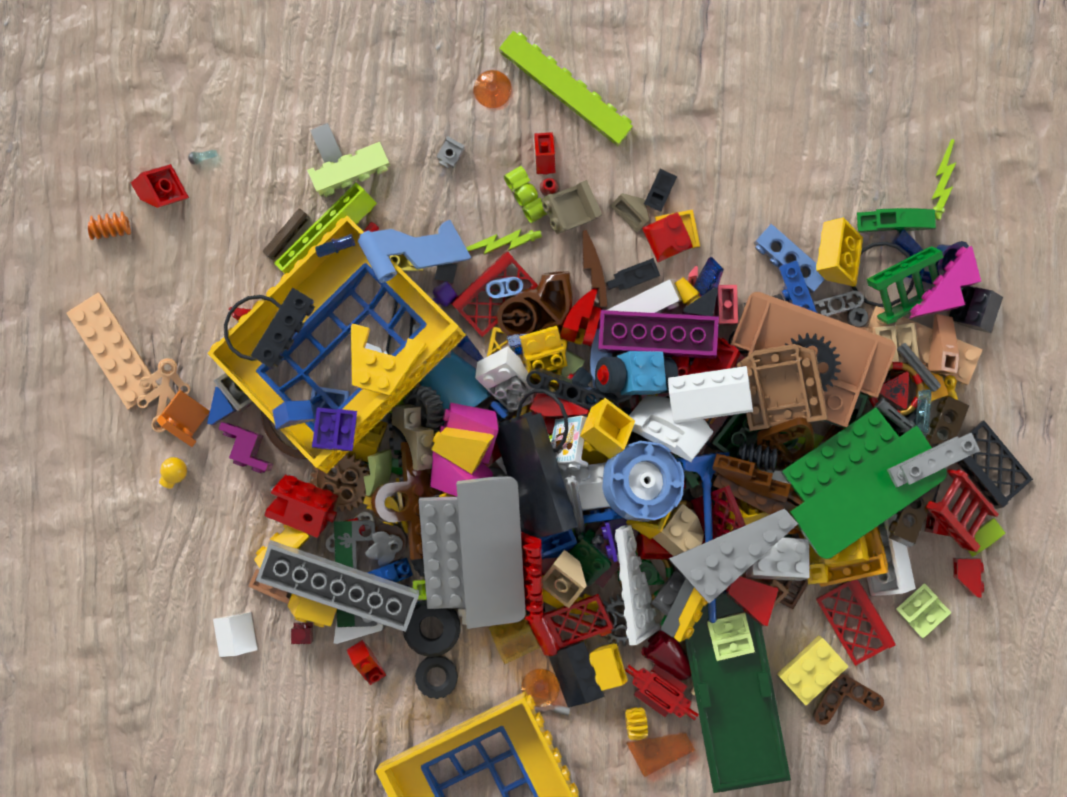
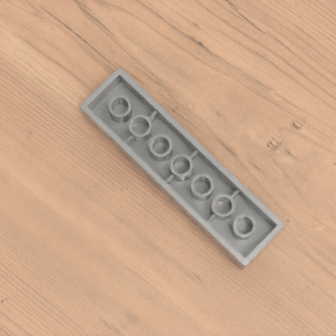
[256,540,419,632]

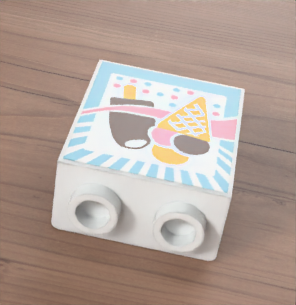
[551,416,588,472]

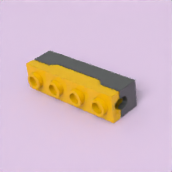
[661,578,708,642]

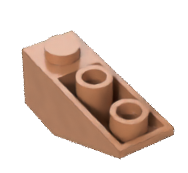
[928,314,959,374]

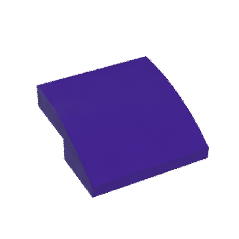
[312,407,357,451]

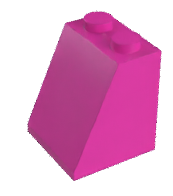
[439,402,498,464]
[431,451,493,497]

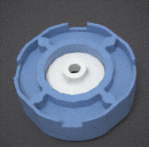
[602,441,684,522]

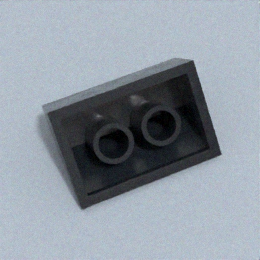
[549,640,605,708]

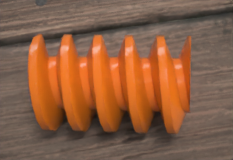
[88,211,131,240]

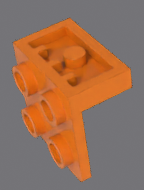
[156,390,210,447]

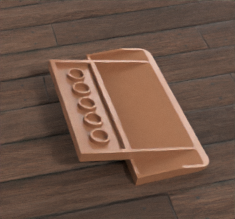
[730,292,896,427]

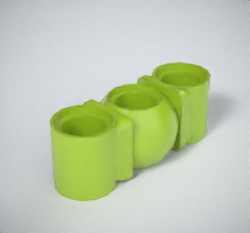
[504,166,547,223]

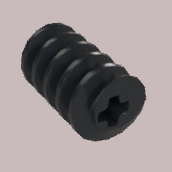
[737,441,778,473]

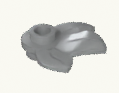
[365,532,403,566]

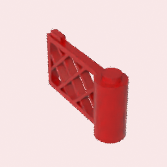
[528,594,614,656]

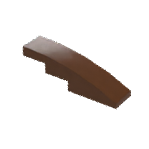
[582,230,607,308]
[713,454,791,502]

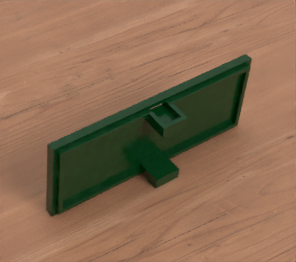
[685,591,791,793]

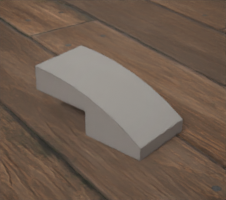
[310,123,342,163]

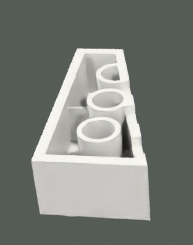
[608,279,682,313]

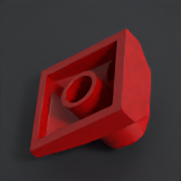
[642,212,693,263]

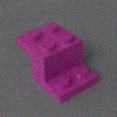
[219,422,273,473]

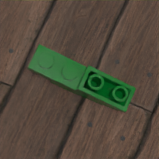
[857,208,936,233]

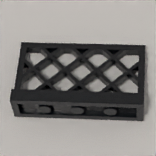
[957,420,1033,509]

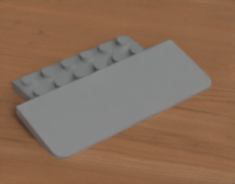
[419,476,526,629]

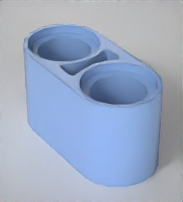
[485,277,523,298]

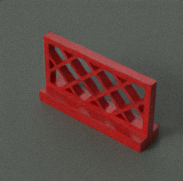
[451,251,538,337]
[816,579,896,666]

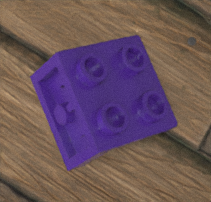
[601,518,627,562]

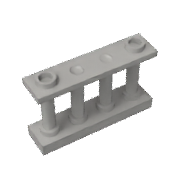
[887,433,980,487]

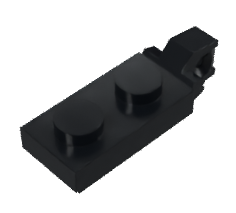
[606,258,660,291]

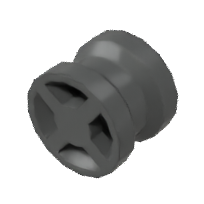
[846,308,868,327]

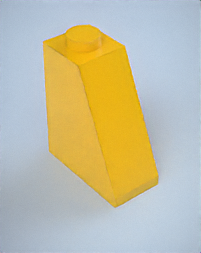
[431,427,494,474]

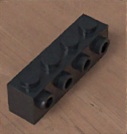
[251,288,315,369]

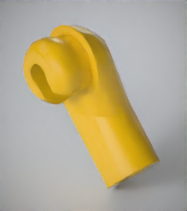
[944,375,958,400]

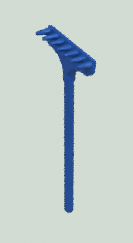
[676,452,730,623]

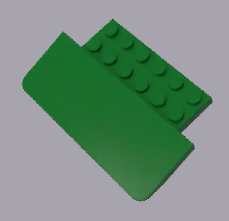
[781,408,947,559]

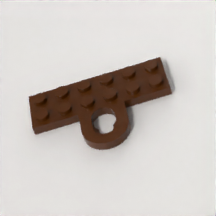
[371,442,443,560]

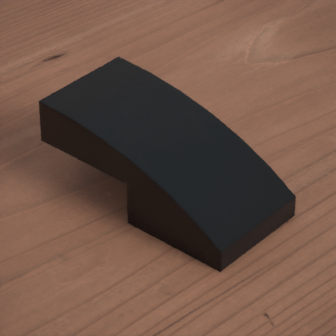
[644,168,677,212]

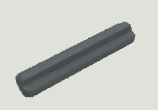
[897,343,941,392]

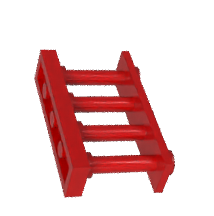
[926,469,999,553]

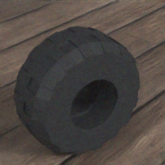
[403,600,461,657]

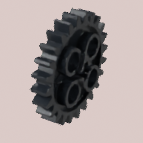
[785,333,841,392]

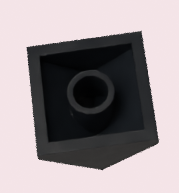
[682,287,718,316]

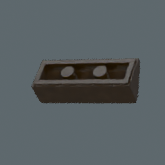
[263,209,309,260]

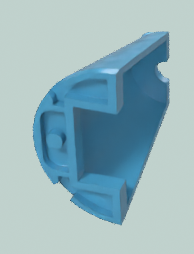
[419,351,492,426]

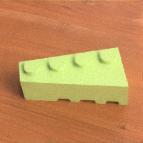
[307,142,390,197]

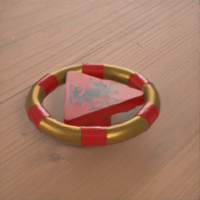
[868,362,924,416]

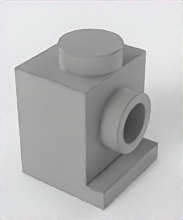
[437,136,465,169]

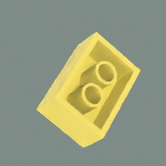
[777,636,849,706]

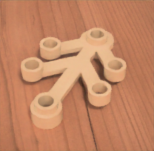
[137,358,190,432]

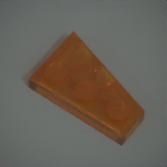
[626,732,695,777]

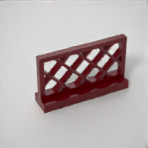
[691,485,760,559]

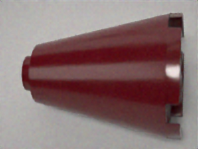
[641,629,691,680]

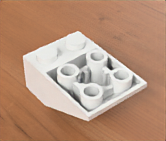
[475,347,537,413]

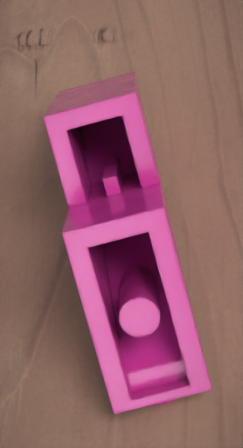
[910,246,981,319]

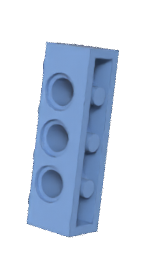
[754,224,825,293]

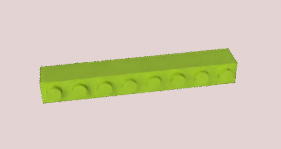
[499,31,633,147]

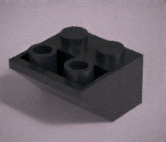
[949,286,1003,333]

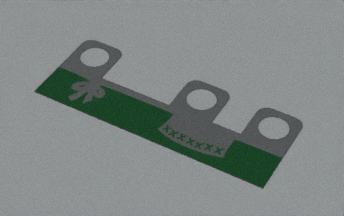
[334,520,378,627]

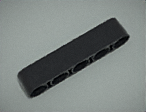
[526,368,620,409]

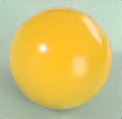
[159,457,187,489]

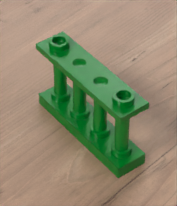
[867,246,944,324]

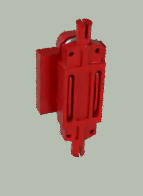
[625,664,699,721]

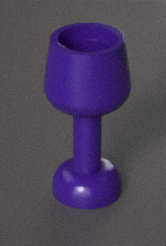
[432,281,458,307]

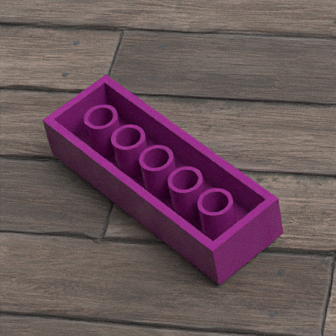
[598,310,719,359]

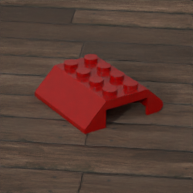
[521,532,544,623]

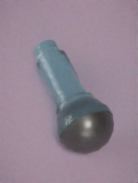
[188,150,218,165]

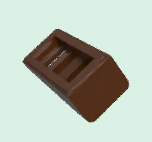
[779,579,808,609]

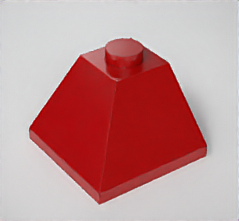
[131,164,189,208]

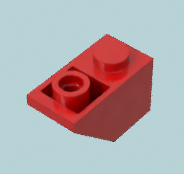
[953,558,984,598]
[346,640,386,685]

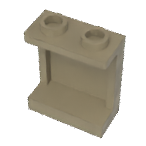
[541,180,602,235]

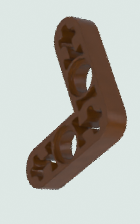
[813,673,884,725]

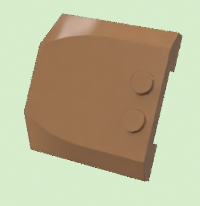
[737,344,828,431]

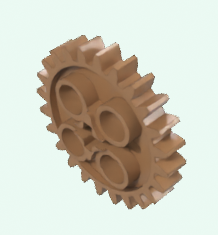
[310,452,370,512]

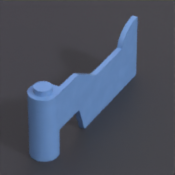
[358,220,471,283]

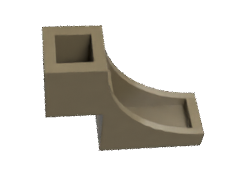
[392,404,434,471]

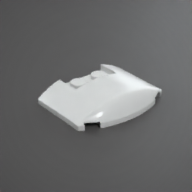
[629,396,713,462]

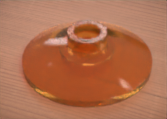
[474,70,512,108]
[521,668,560,707]

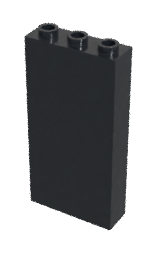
[496,412,578,538]

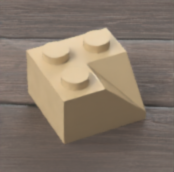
[653,504,704,556]
[542,550,587,608]

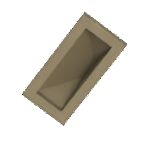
[611,193,649,232]

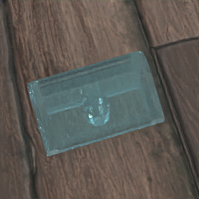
[916,390,932,433]

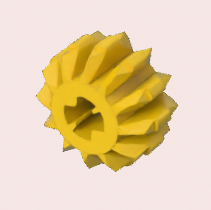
[625,707,648,741]

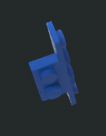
[779,261,817,313]

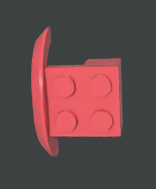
[686,266,738,326]

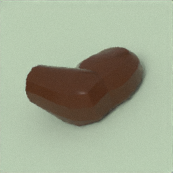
[497,271,573,339]

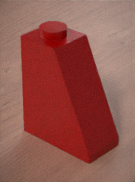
[725,576,778,626]

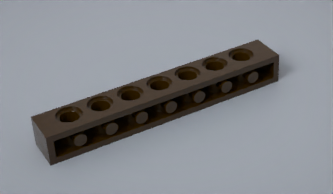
[888,396,969,547]

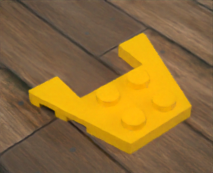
[351,324,426,396]

